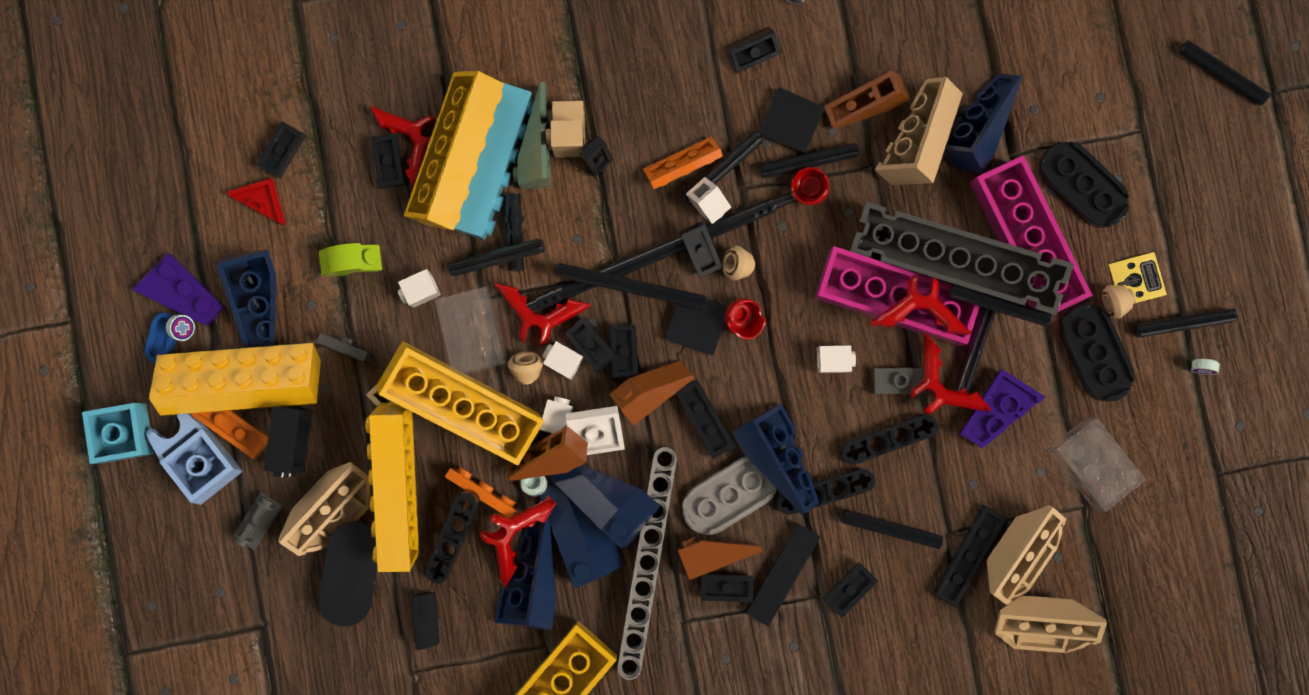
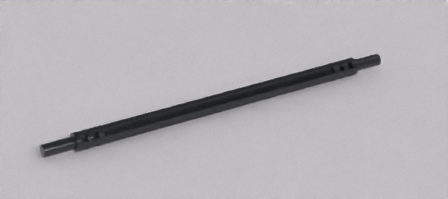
[513,191,798,318]

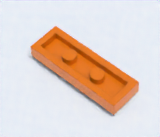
[643,137,723,189]
[191,410,268,459]
[445,466,519,518]

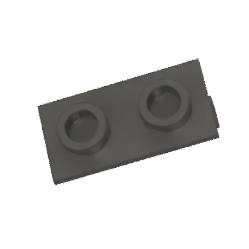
[233,492,283,550]

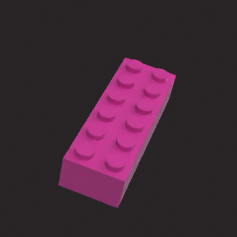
[970,155,1093,312]
[814,246,980,346]

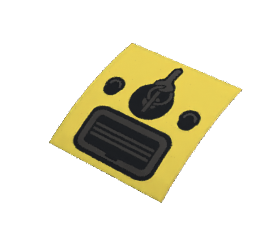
[1109,252,1167,304]

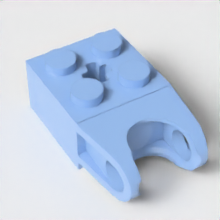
[146,413,243,505]

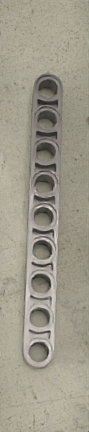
[618,447,677,680]

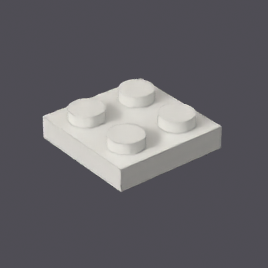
[566,406,625,455]

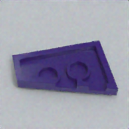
[132,253,226,325]
[959,369,1046,448]

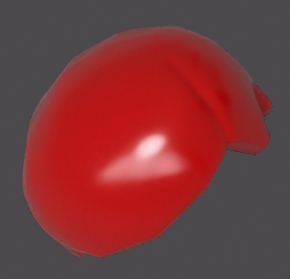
[791,167,830,206]
[725,298,766,340]

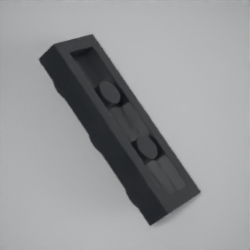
[675,379,735,459]

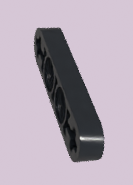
[840,415,938,464]
[776,469,875,515]
[425,489,480,584]

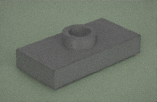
[317,333,373,363]
[873,368,926,394]

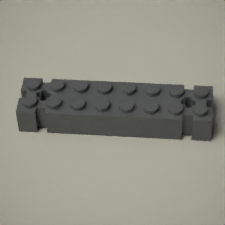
[850,202,1074,315]

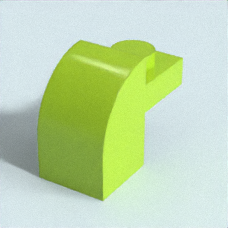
[319,243,382,277]

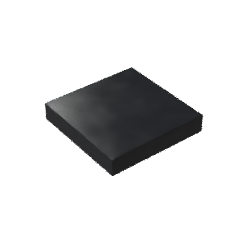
[759,87,825,154]
[665,300,728,356]

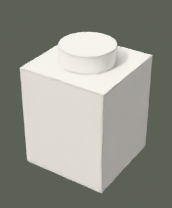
[686,177,731,224]
[398,269,441,308]
[542,341,584,380]
[817,346,856,373]
[539,396,574,433]

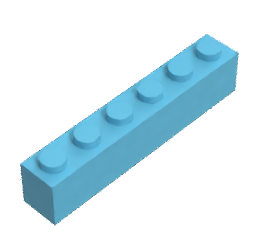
[454,82,534,241]

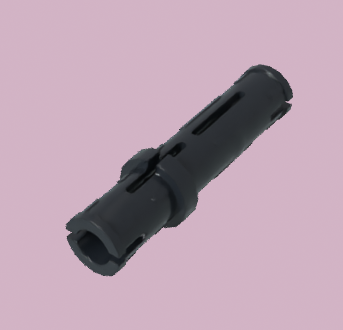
[504,193,525,272]

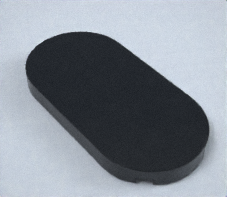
[1039,142,1129,228]
[1059,303,1135,402]
[318,521,378,627]

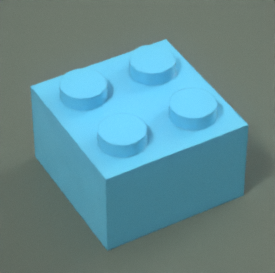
[82,403,154,464]

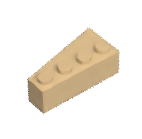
[875,77,963,185]

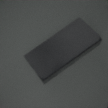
[724,27,782,74]
[411,592,440,650]

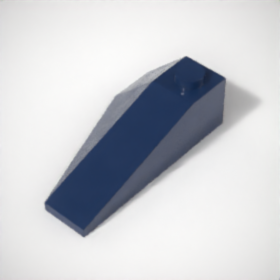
[942,74,1022,173]
[216,249,276,348]
[732,404,819,515]
[550,465,661,548]
[539,482,624,588]
[494,520,556,630]

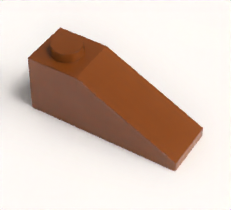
[824,70,911,129]
[609,361,694,426]
[507,425,588,481]
[677,537,763,580]

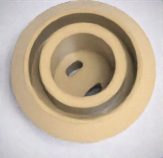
[722,246,755,281]
[1101,285,1136,319]
[508,352,543,384]

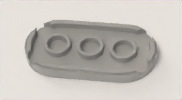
[682,456,777,535]

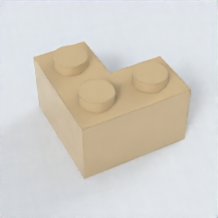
[546,101,585,158]

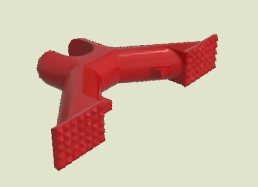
[370,105,436,188]
[869,276,972,335]
[495,283,591,347]
[910,334,991,414]
[480,495,556,586]

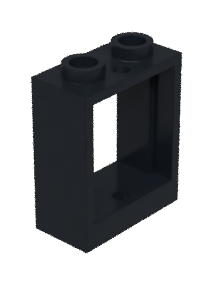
[264,407,313,478]

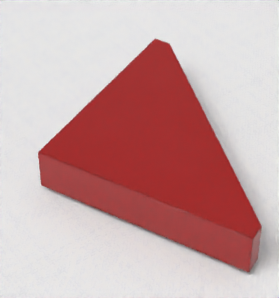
[226,178,287,225]

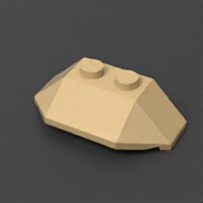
[278,462,370,556]
[987,505,1066,605]
[994,595,1107,653]

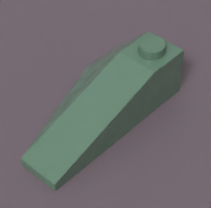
[513,82,551,189]

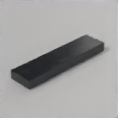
[932,505,1007,608]
[746,523,821,627]

